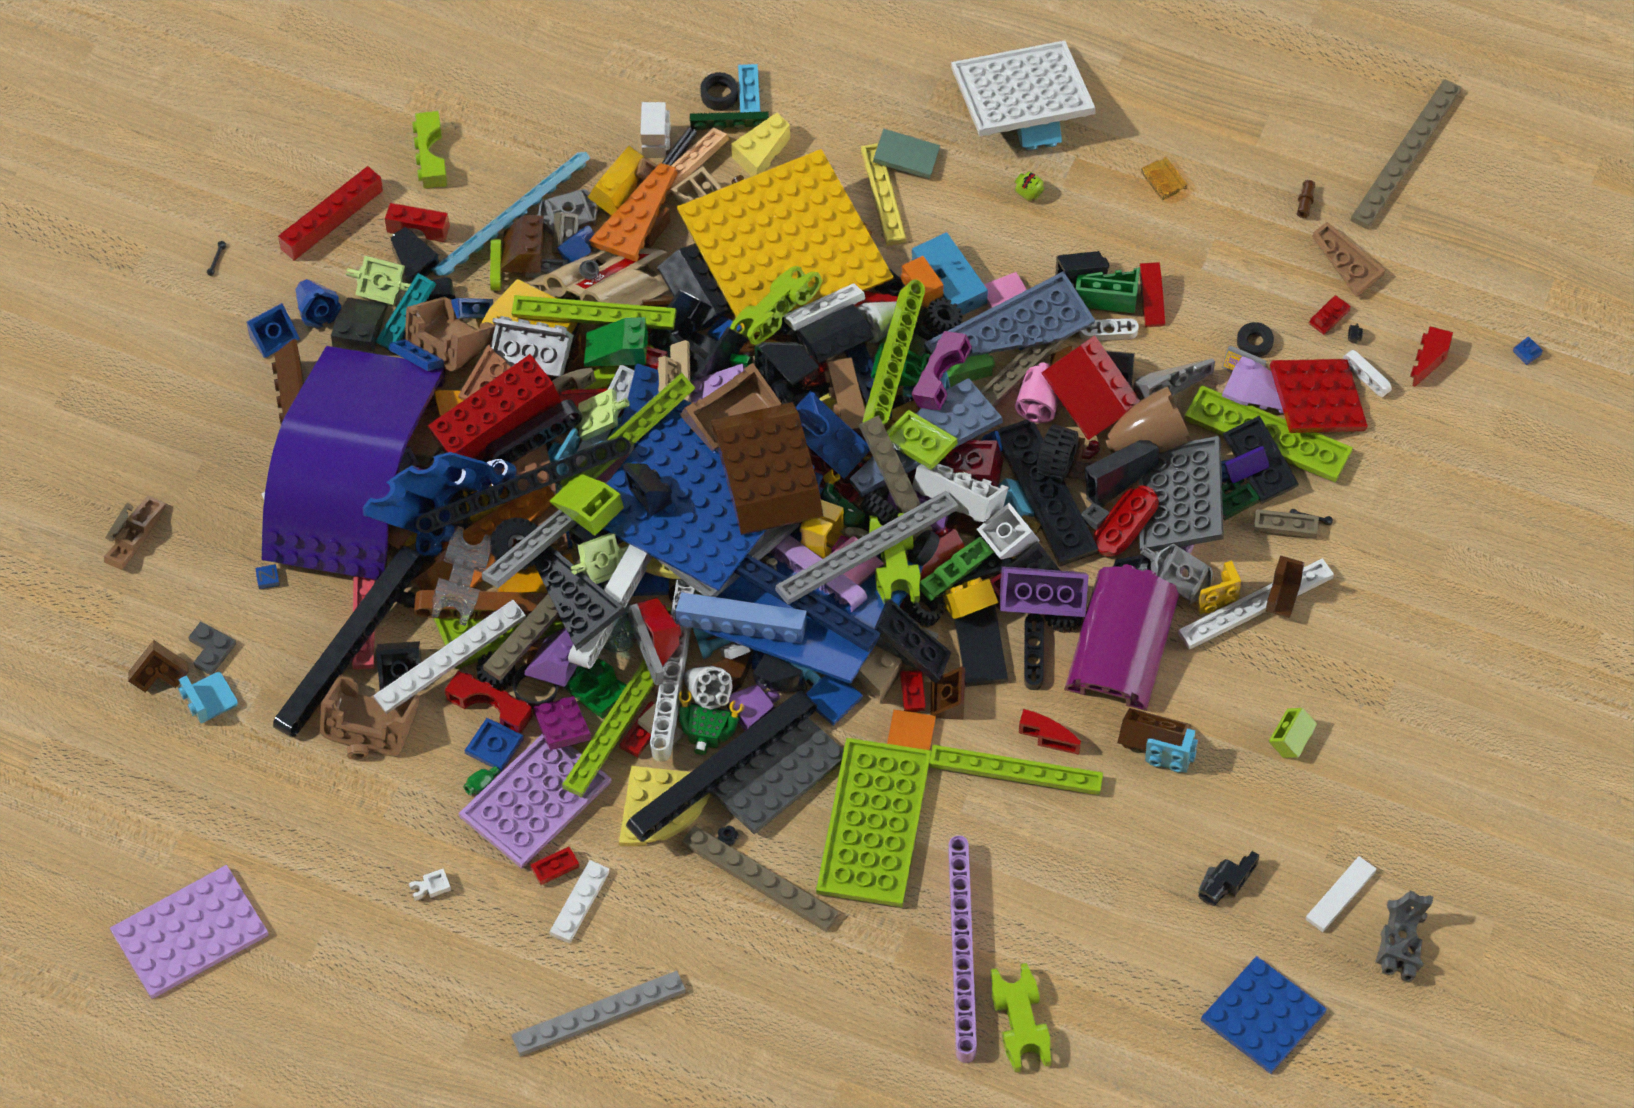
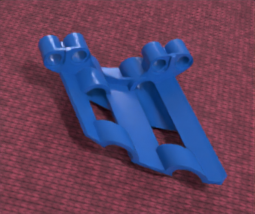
[363,452,517,558]

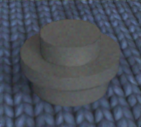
[579,260,599,280]

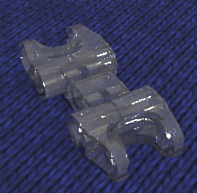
[432,526,491,626]

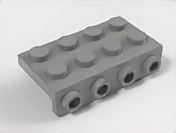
[490,316,573,378]

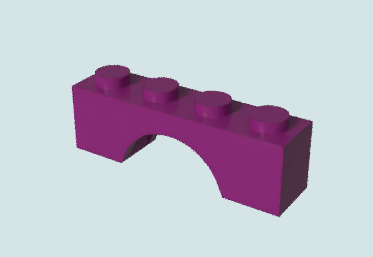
[912,331,972,411]

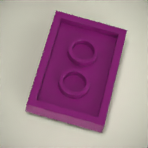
[533,696,591,751]

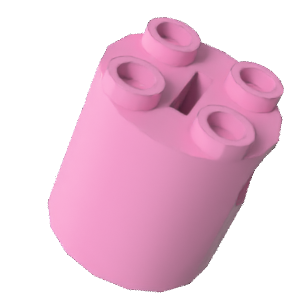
[1015,363,1060,423]

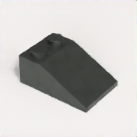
[331,297,387,353]

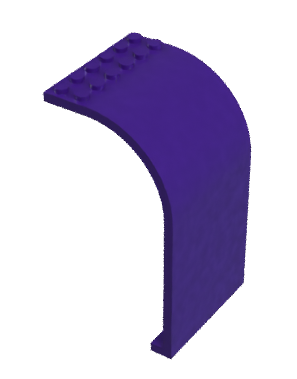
[261,346,445,580]

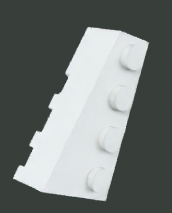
[912,464,1009,522]

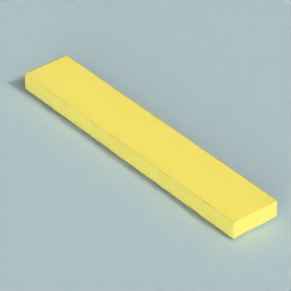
[861,143,906,246]

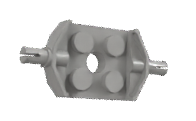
[538,189,601,236]
[1140,544,1213,605]

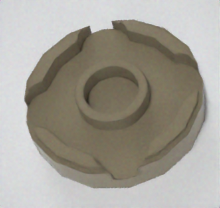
[105,503,134,541]

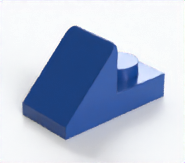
[557,226,594,264]

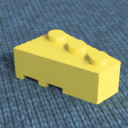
[732,113,790,177]

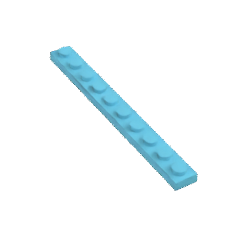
[432,152,590,276]

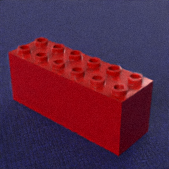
[428,354,561,461]

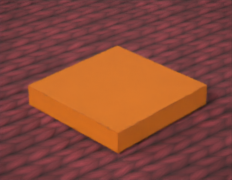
[887,710,936,750]

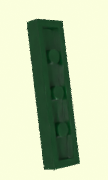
[690,111,769,131]

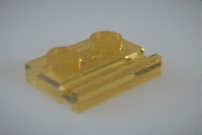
[1141,156,1187,201]

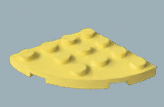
[619,766,712,847]

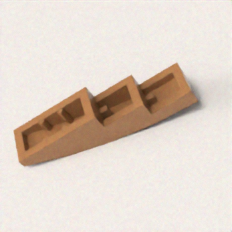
[104,496,166,570]

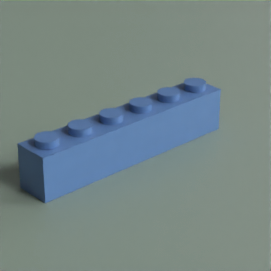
[676,592,807,644]

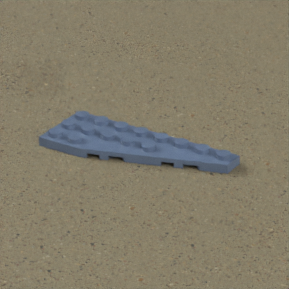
[924,272,1095,357]
[850,378,1003,497]

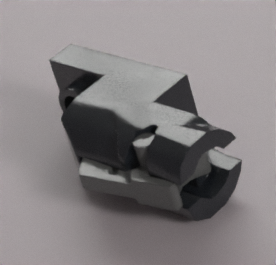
[1198,851,1259,906]

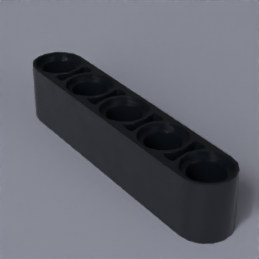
[485,399,583,463]

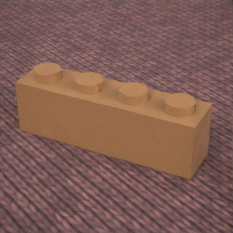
[824,358,865,438]

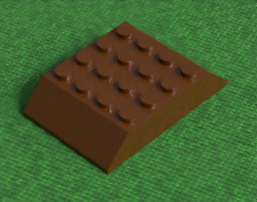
[711,402,823,535]

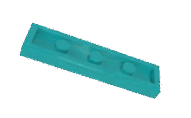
[375,273,436,352]

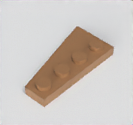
[1313,222,1385,298]

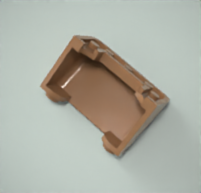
[405,297,495,371]
[681,363,781,453]
[320,675,420,756]

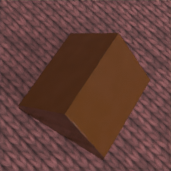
[413,548,466,591]
[930,666,965,720]

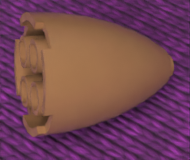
[1106,386,1192,453]

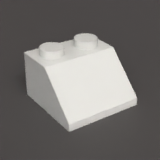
[977,503,1040,559]

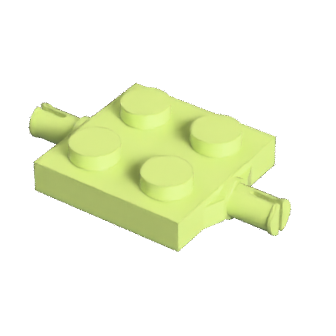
[346,256,411,305]
[575,388,630,441]
[571,533,629,584]

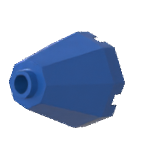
[295,279,341,329]

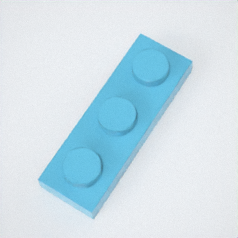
[738,64,760,112]

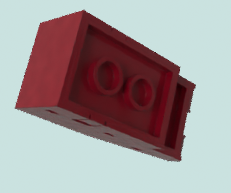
[908,440,1004,487]

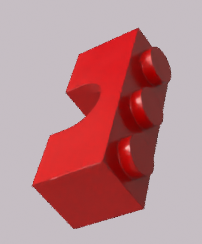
[385,203,450,243]

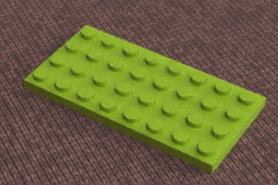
[816,737,931,908]

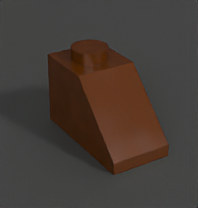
[711,650,752,693]

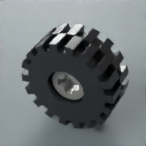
[489,518,537,570]

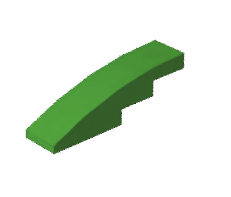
[919,537,994,602]

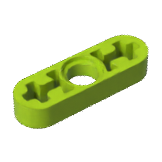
[490,240,502,291]

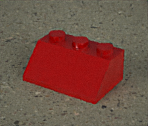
[634,598,681,667]

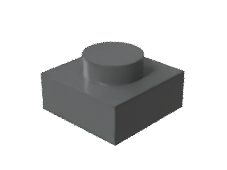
[1081,502,1110,530]

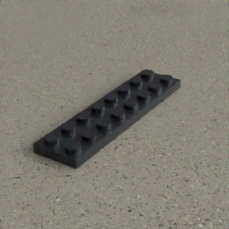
[994,419,1098,566]

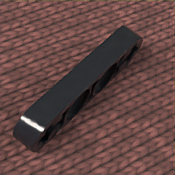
[1024,613,1044,690]

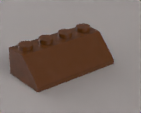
[272,339,304,425]

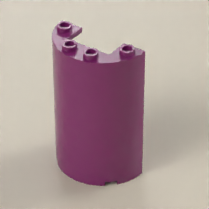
[1064,564,1179,711]

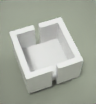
[641,102,671,158]

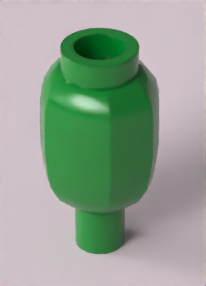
[463,766,500,796]

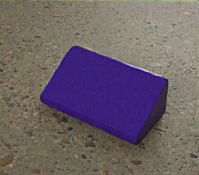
[1225,446,1269,483]

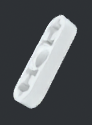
[1079,318,1139,341]
[1343,350,1392,397]

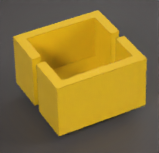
[800,500,844,559]

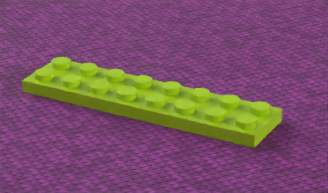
[1184,385,1353,483]

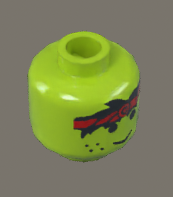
[1015,171,1045,201]

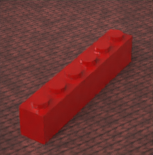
[278,166,383,261]

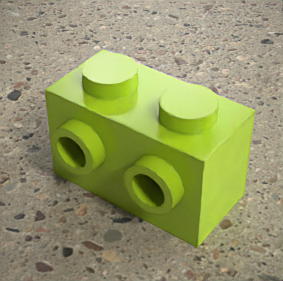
[1268,708,1317,758]

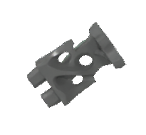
[1376,891,1433,982]

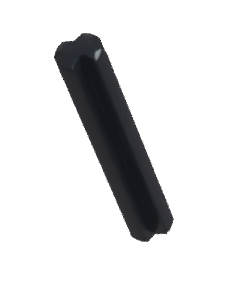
[662,127,697,166]

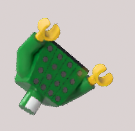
[678,691,744,755]

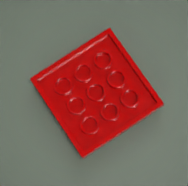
[1270,359,1368,433]

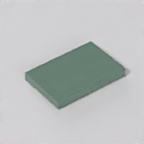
[873,129,940,179]

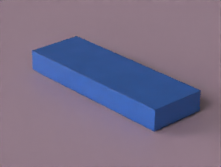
[389,339,444,371]

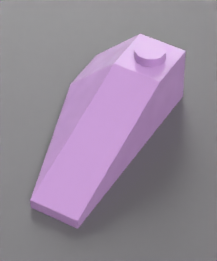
[1222,356,1283,413]

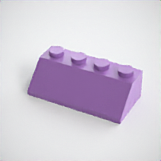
[1000,566,1089,617]

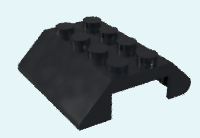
[657,243,732,332]

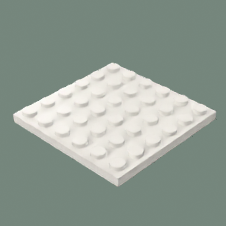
[951,41,1095,136]

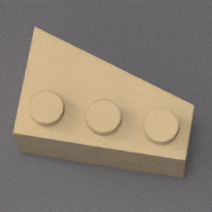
[671,166,722,205]
[856,645,902,703]

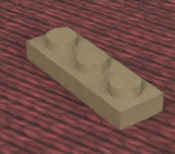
[1254,509,1319,538]

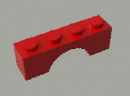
[445,671,532,734]

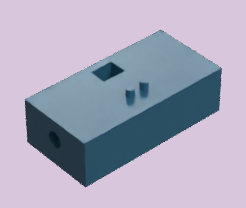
[912,232,988,315]

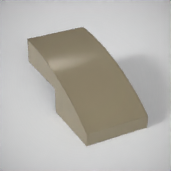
[552,368,596,394]

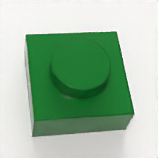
[729,353,753,367]

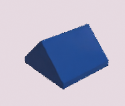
[246,303,300,358]

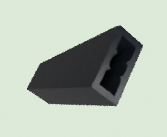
[1085,440,1159,508]

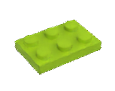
[887,410,958,470]

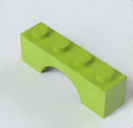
[412,111,447,189]

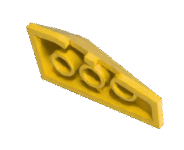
[587,146,645,216]

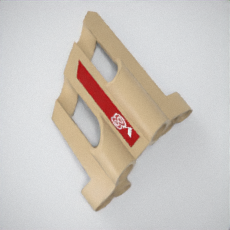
[527,248,669,329]

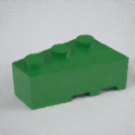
[1076,267,1140,313]

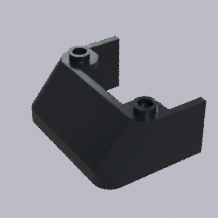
[649,289,748,379]
[755,342,819,396]

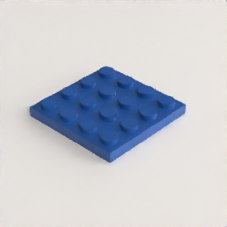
[1201,956,1327,1074]

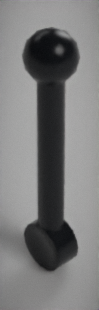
[207,241,226,276]
[1289,509,1333,525]

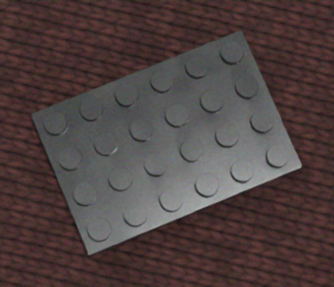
[1139,436,1224,552]
[710,718,844,834]

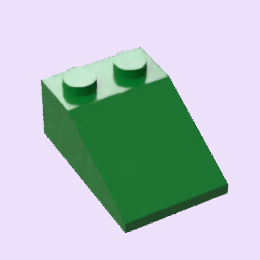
[584,317,648,366]

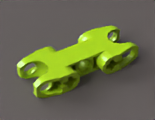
[730,266,823,345]
[869,513,920,604]
[991,963,1051,1072]

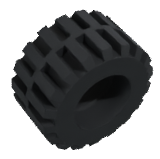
[1037,424,1079,481]

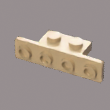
[658,340,691,402]

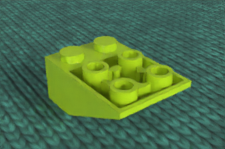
[550,473,624,535]

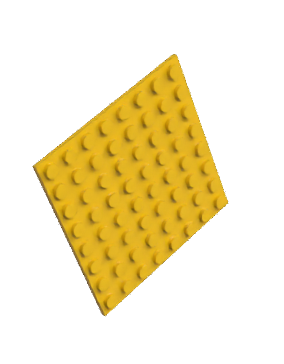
[677,149,894,335]

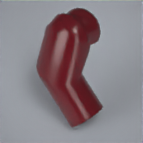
[1082,440,1100,459]

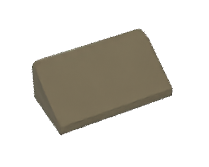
[552,212,579,254]

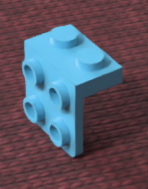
[548,427,580,475]
[178,672,238,724]
[1145,728,1198,773]

